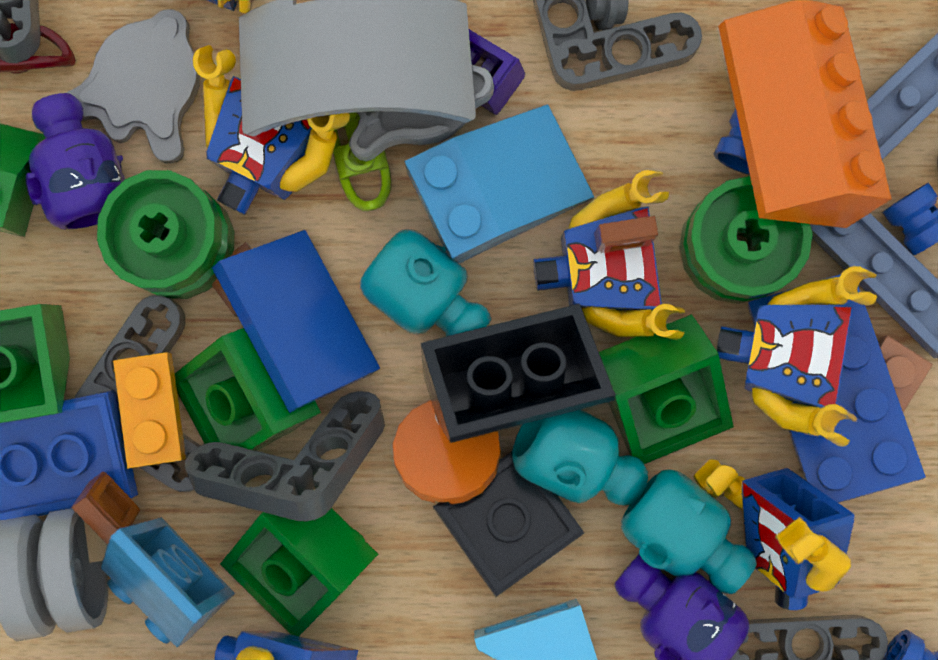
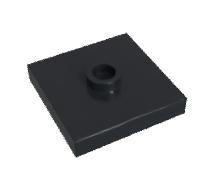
[433,451,584,598]

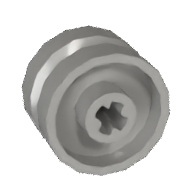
[0,508,108,641]

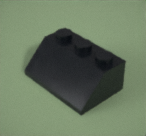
[421,304,615,443]

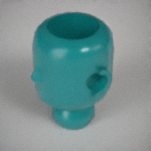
[360,229,492,336]
[512,409,648,506]
[621,469,757,594]

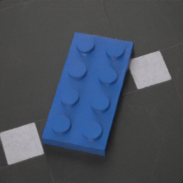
[748,274,926,503]

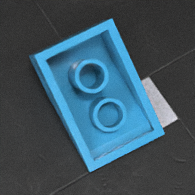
[405,104,594,264]
[101,517,235,648]

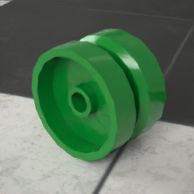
[97,170,235,299]
[679,176,813,304]

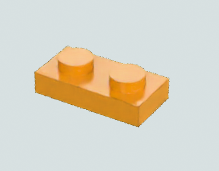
[113,352,186,469]

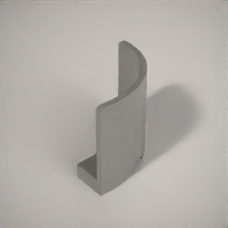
[239,0,476,136]

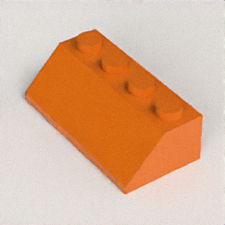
[718,0,892,228]

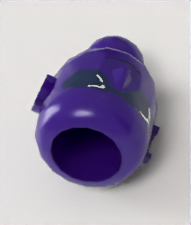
[26,93,125,230]
[614,554,749,660]

